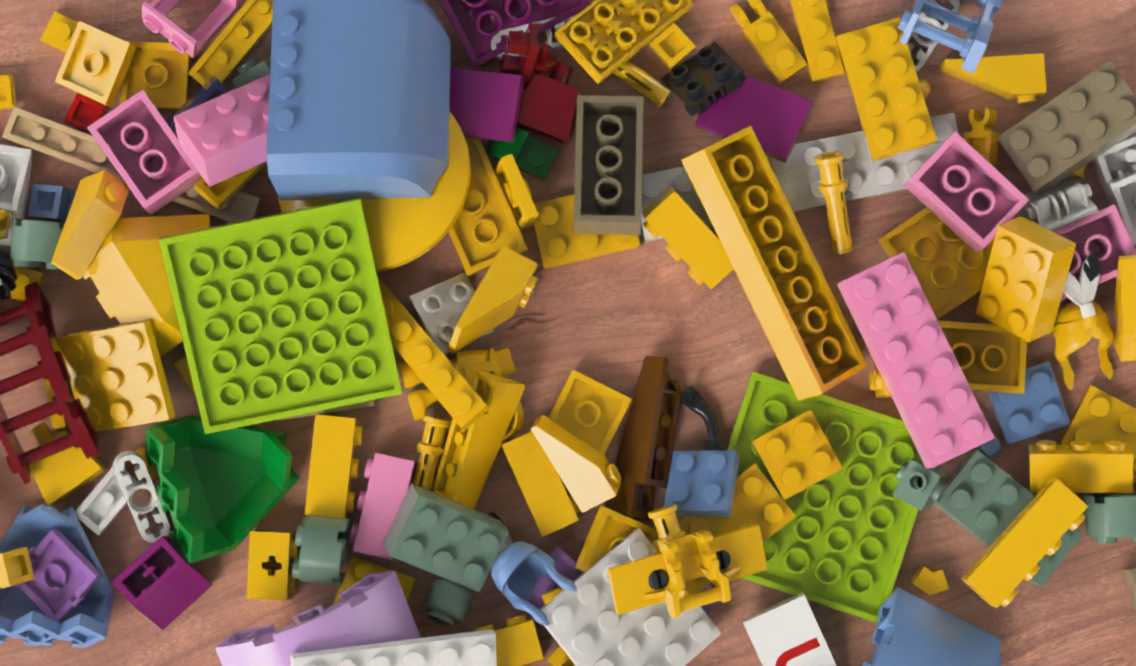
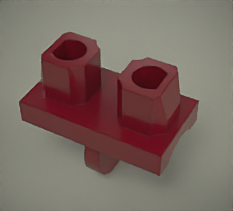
[499,23,557,90]

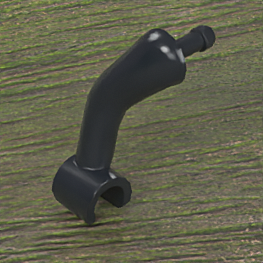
[681,386,723,451]

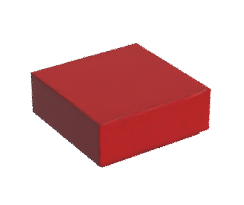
[64,92,109,135]

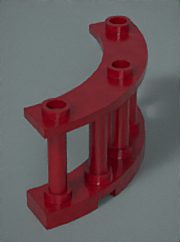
[0,281,99,484]

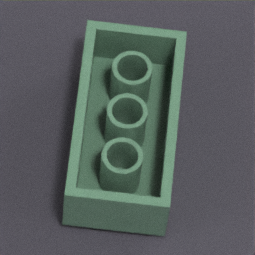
[933,450,1083,587]

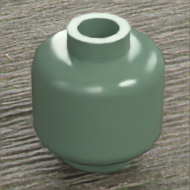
[424,578,473,627]

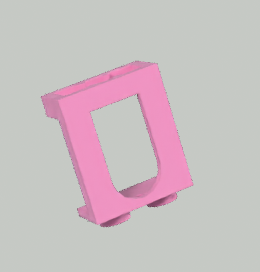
[142,0,244,58]

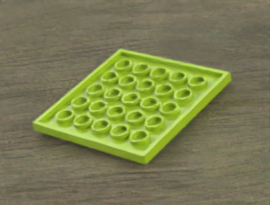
[159,197,403,434]
[726,371,923,623]

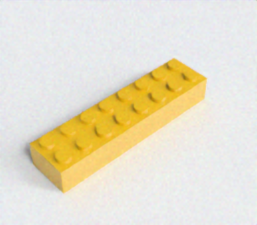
[681,126,868,401]

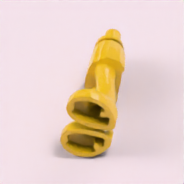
[397,348,516,421]

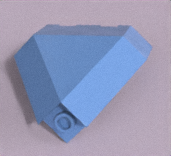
[0,504,114,648]

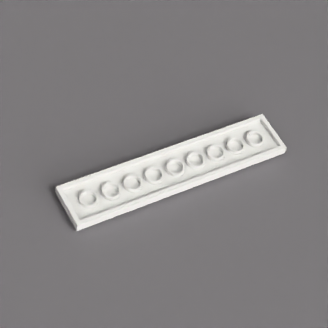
[641,113,959,242]

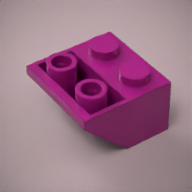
[112,535,213,630]

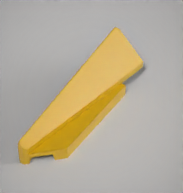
[432,371,525,509]

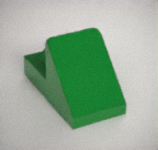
[486,128,559,181]

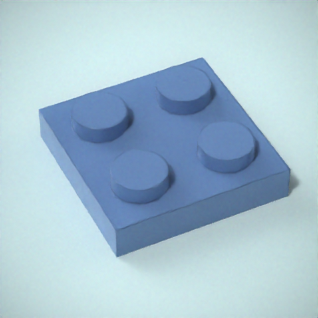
[988,362,1070,445]
[664,450,740,517]

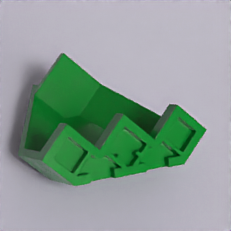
[145,415,300,564]

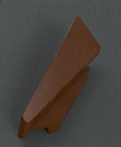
[604,356,682,520]

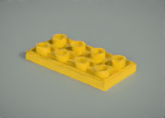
[554,0,694,84]

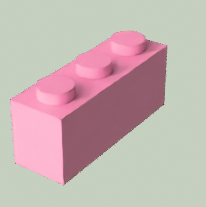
[349,453,416,560]

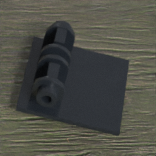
[661,42,746,117]

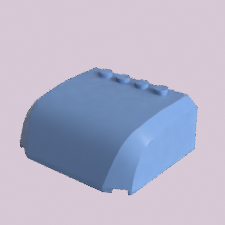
[266,0,451,200]

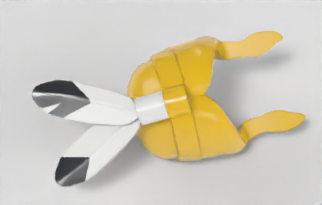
[1052,254,1114,390]

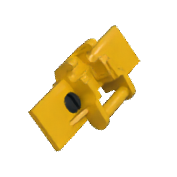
[608,524,767,618]

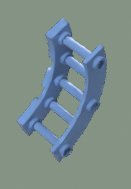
[898,0,1003,74]

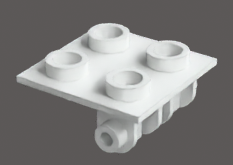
[1018,176,1099,231]
[410,272,494,355]

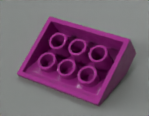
[438,0,590,67]

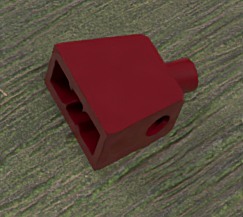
[517,62,579,146]

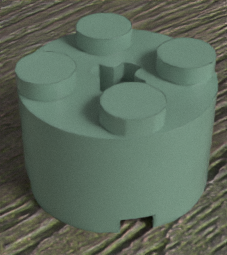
[10,218,65,270]
[1084,493,1136,544]
[292,514,351,586]

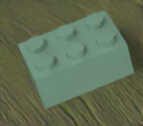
[383,483,509,592]

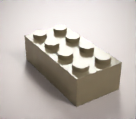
[997,60,1136,196]
[574,95,644,235]

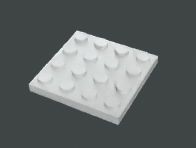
[541,528,722,666]

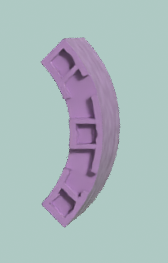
[215,571,421,666]

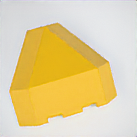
[83,214,210,358]

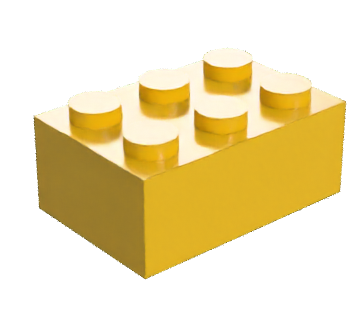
[975,216,1076,342]

